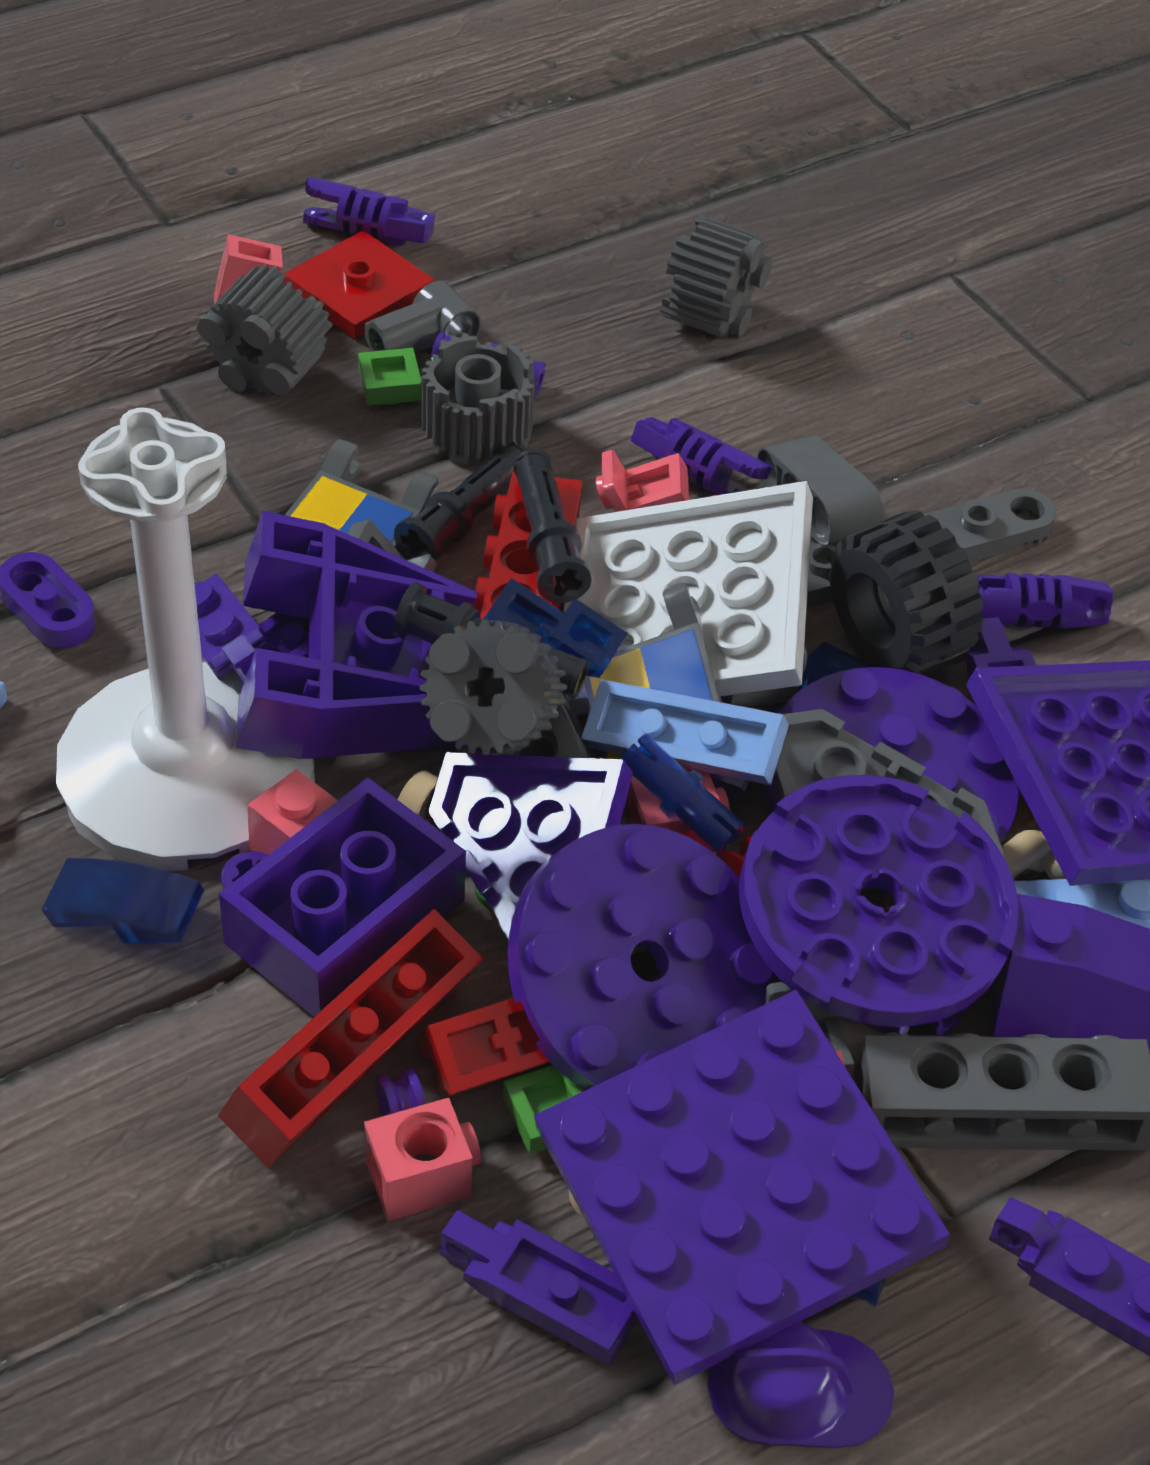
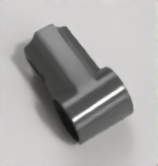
[365,281,482,354]

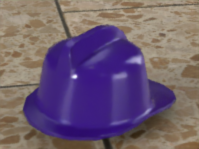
[707,1321,894,1448]

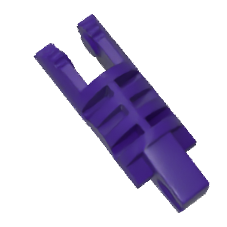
[303,177,435,246]
[630,417,773,496]
[977,573,1113,629]

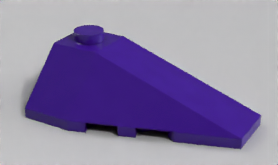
[989,894,1150,1048]

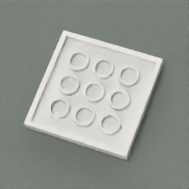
[559,481,813,716]

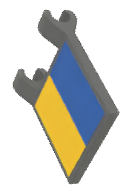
[285,439,439,551]
[569,583,722,769]

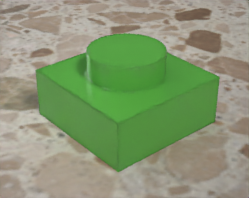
[358,348,421,406]
[503,1065,585,1154]

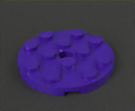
[760,667,1019,890]
[739,775,1019,1027]
[508,824,775,1090]

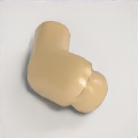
[1002,830,1066,880]

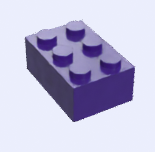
[219,778,466,1017]

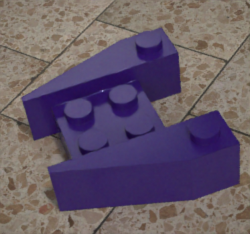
[236,511,477,759]

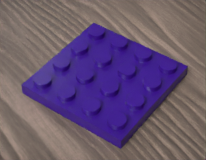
[966,660,1150,886]
[534,990,950,1386]

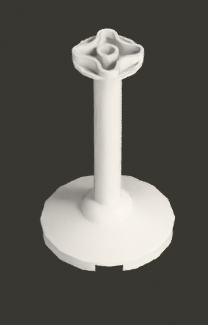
[56,408,315,871]

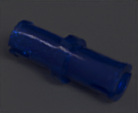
[620,733,746,856]

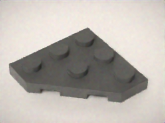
[772,709,1006,892]

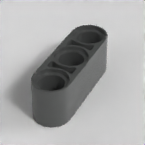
[757,435,884,546]

